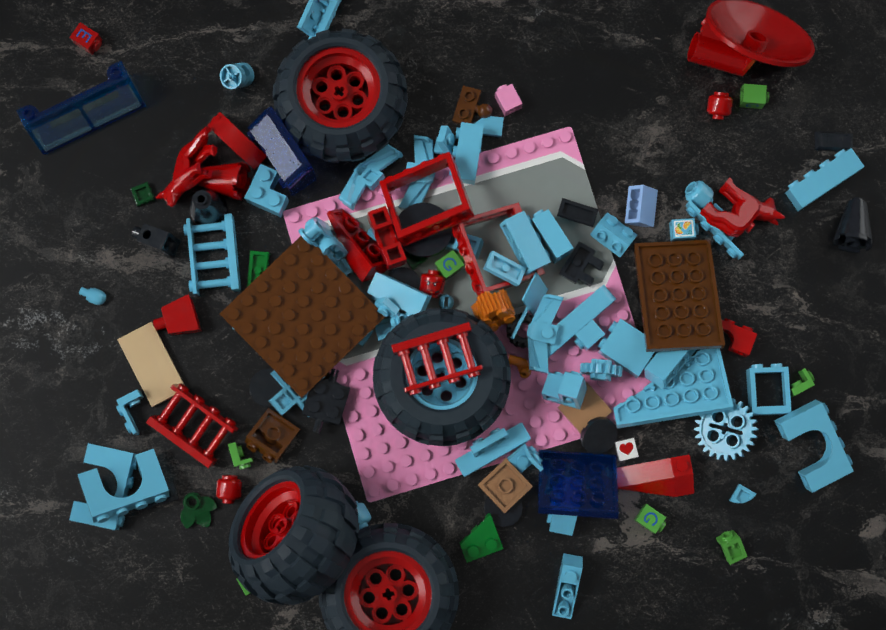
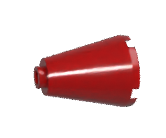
[198,162,251,201]

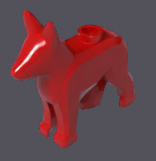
[156,126,218,207]
[699,177,785,237]

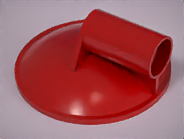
[687,0,815,77]

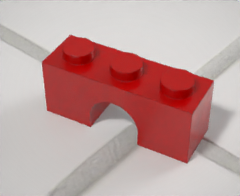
[367,206,407,271]
[722,319,757,357]

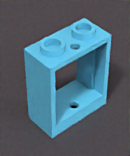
[746,363,791,416]

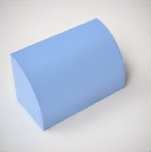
[625,185,658,227]

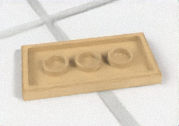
[117,322,185,407]

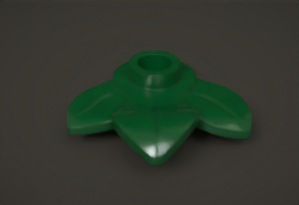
[180,492,217,529]

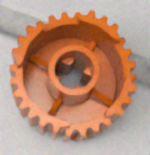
[471,289,515,332]

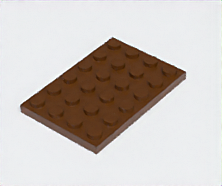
[633,240,725,352]

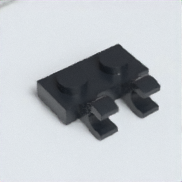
[559,241,604,287]

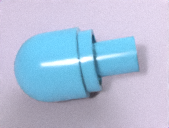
[79,287,106,305]

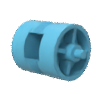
[220,62,254,89]

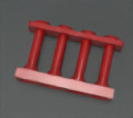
[391,322,483,396]
[146,383,239,468]

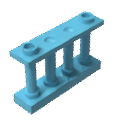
[183,213,241,296]

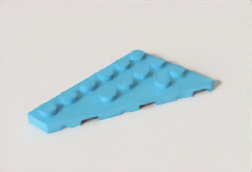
[613,348,734,428]

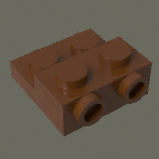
[245,408,300,464]

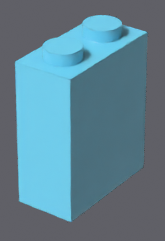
[532,209,573,264]
[598,319,654,378]

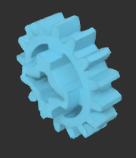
[580,359,623,381]

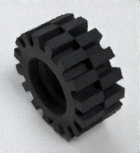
[506,312,534,349]

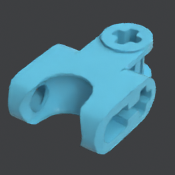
[298,217,348,262]

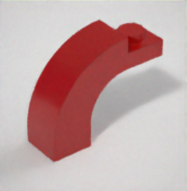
[207,112,267,170]

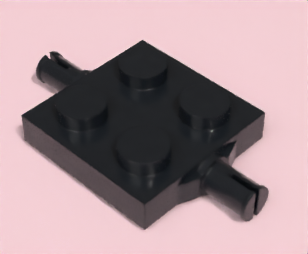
[302,369,350,434]

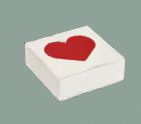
[615,438,639,461]

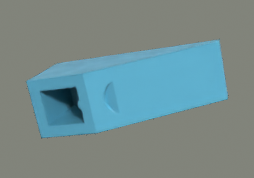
[552,553,583,619]

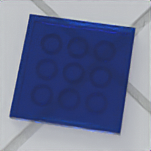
[538,450,619,519]

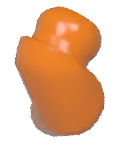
[508,354,531,379]

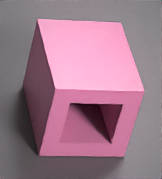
[495,84,522,116]

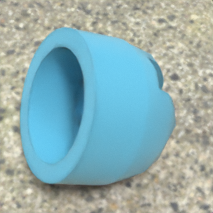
[439,294,454,309]

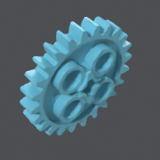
[694,398,759,461]

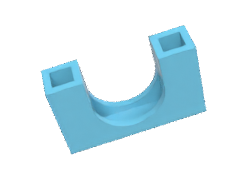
[774,400,854,493]
[69,443,137,530]
[78,449,170,523]

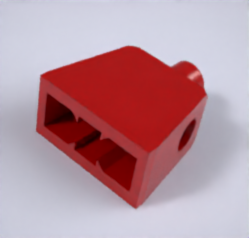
[153,294,202,336]

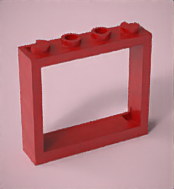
[379,152,475,246]
[452,202,545,296]

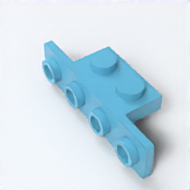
[297,0,342,39]
[685,200,744,260]
[455,423,531,477]

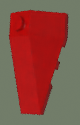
[327,208,387,282]
[610,455,694,497]

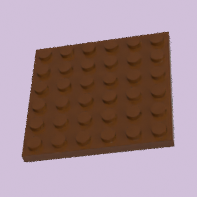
[220,236,385,398]

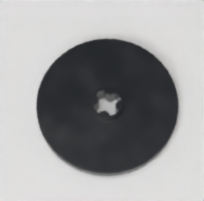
[395,203,452,258]

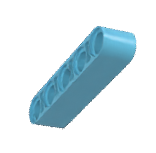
[547,285,616,358]

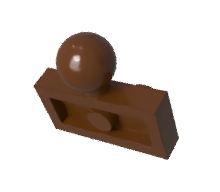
[452,86,492,125]

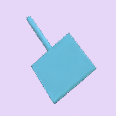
[511,272,548,339]

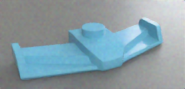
[398,135,435,210]
[339,144,403,210]
[526,294,564,374]

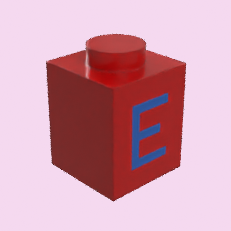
[69,22,103,55]

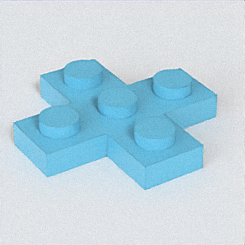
[269,370,325,417]

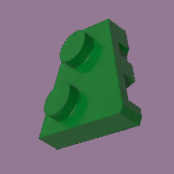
[460,513,503,562]

